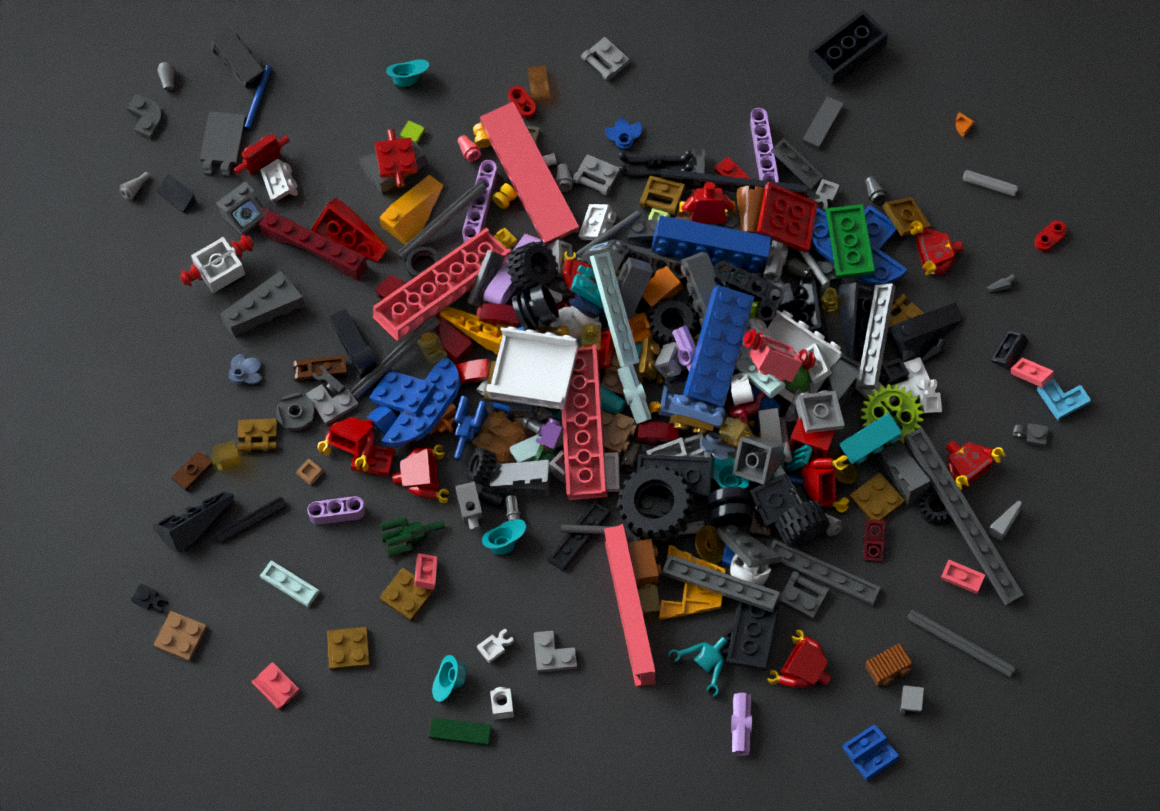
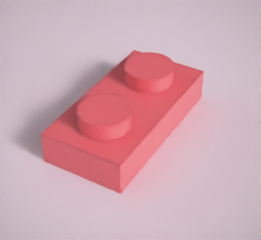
[1011,358,1054,388]
[414,553,437,590]
[941,560,985,594]

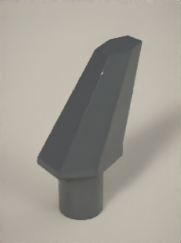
[986,274,1016,292]

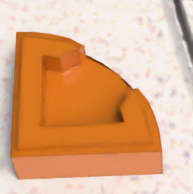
[956,112,975,137]

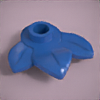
[605,117,642,150]

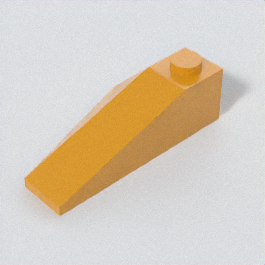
[379,175,444,245]
[439,306,509,355]

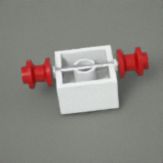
[179,234,254,293]

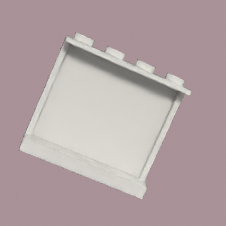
[767,310,843,405]
[486,327,579,410]

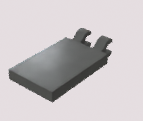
[200,111,246,176]

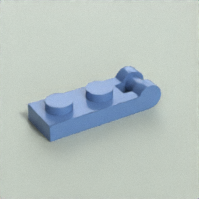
[669,394,726,426]

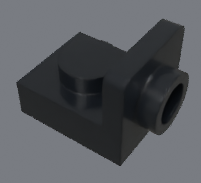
[879,358,910,388]

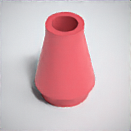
[458,135,481,162]

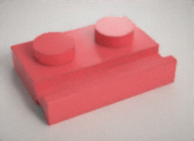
[251,662,300,710]

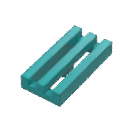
[784,445,813,472]

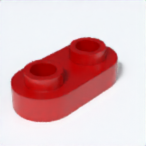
[508,86,536,119]
[1034,221,1067,252]

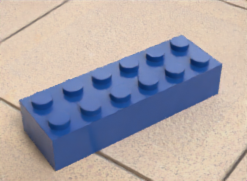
[651,215,771,273]
[683,285,754,408]

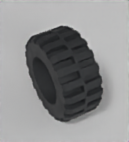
[618,464,696,543]

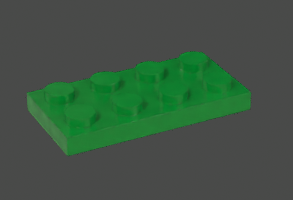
[825,204,875,279]

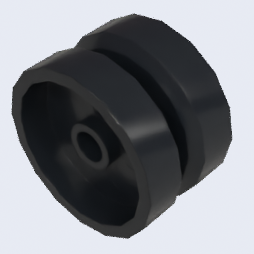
[707,487,753,528]

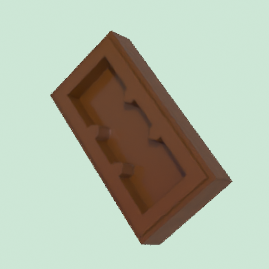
[172,450,213,491]

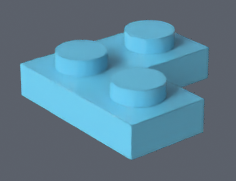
[1037,378,1091,421]

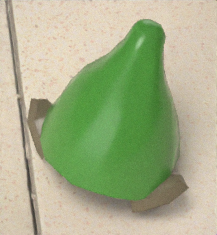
[784,366,812,393]

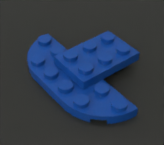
[811,205,908,285]
[369,356,461,447]

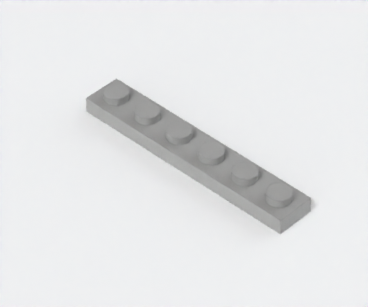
[857,284,896,389]

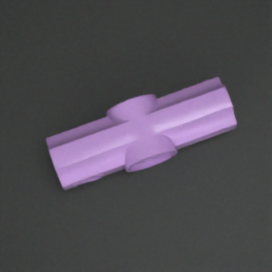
[672,326,697,371]
[731,693,752,756]

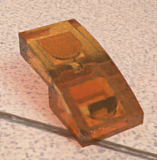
[528,65,550,101]

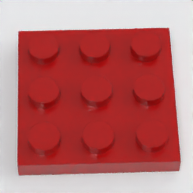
[757,182,818,253]

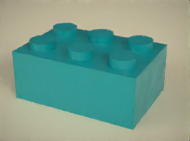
[839,412,902,465]

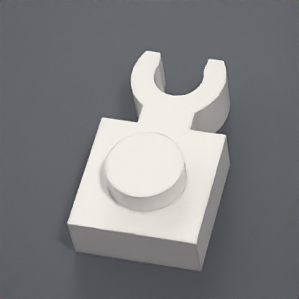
[920,379,942,413]
[477,629,514,663]

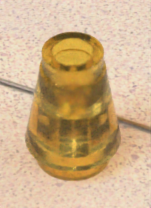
[821,288,838,311]

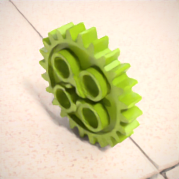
[860,384,923,447]

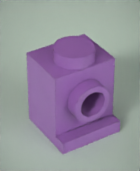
[536,418,563,449]

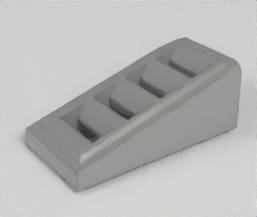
[988,501,1022,541]

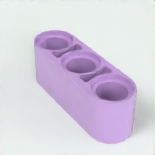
[307,496,365,525]

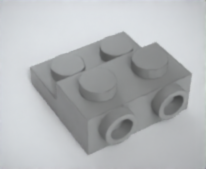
[795,390,845,433]

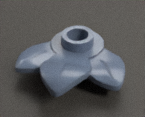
[228,354,262,384]
[700,431,735,461]

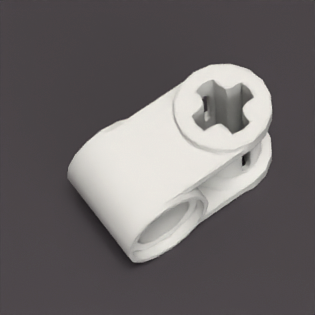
[731,373,754,405]

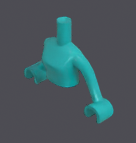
[668,637,728,697]

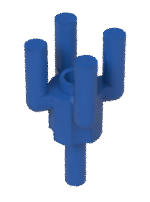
[453,396,487,461]

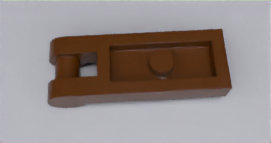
[293,355,347,382]

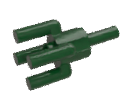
[380,517,445,557]

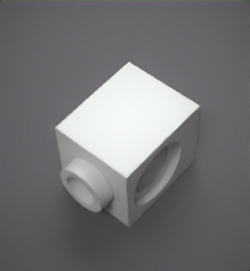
[490,687,514,720]

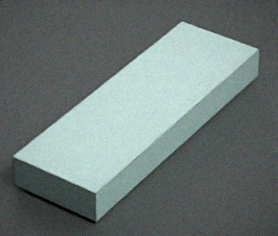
[734,353,785,398]
[510,425,564,463]
[260,560,320,608]

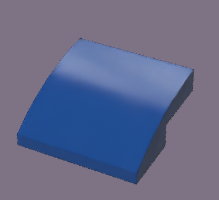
[842,724,900,781]

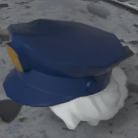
[569,294,605,335]

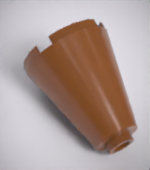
[736,186,765,235]

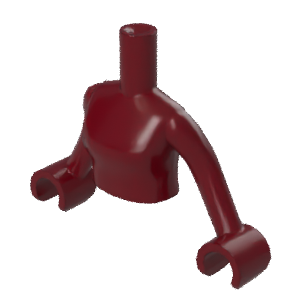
[723,392,766,423]

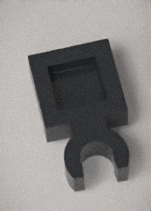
[131,583,169,613]

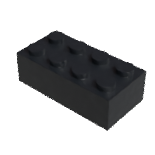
[808,10,888,86]

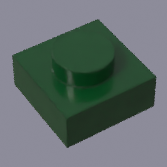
[533,444,559,463]

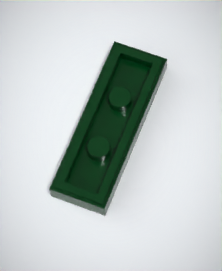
[429,718,492,746]

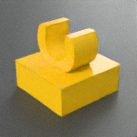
[493,228,517,249]

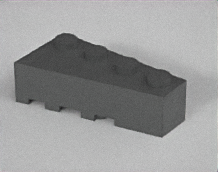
[681,252,719,329]

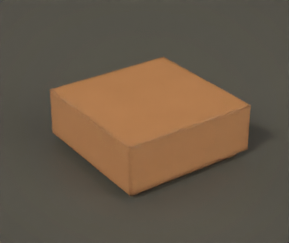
[296,459,324,486]

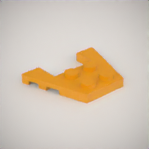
[659,545,725,620]

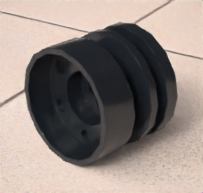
[512,284,560,331]

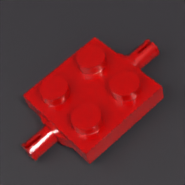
[375,129,417,187]
[234,133,290,175]

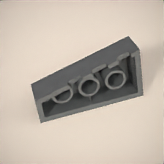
[220,271,306,337]

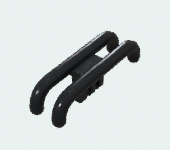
[619,150,693,177]

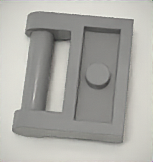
[581,37,630,81]
[573,154,620,196]

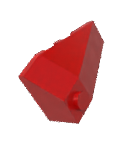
[311,197,388,262]

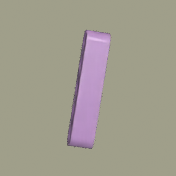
[750,108,778,182]
[462,160,498,243]
[484,234,544,305]

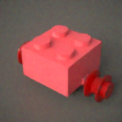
[744,329,816,382]

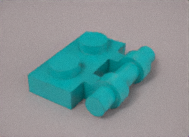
[571,265,604,309]

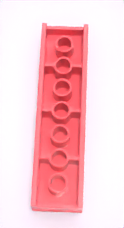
[480,102,579,245]
[373,228,511,342]
[562,345,608,500]
[604,524,656,687]

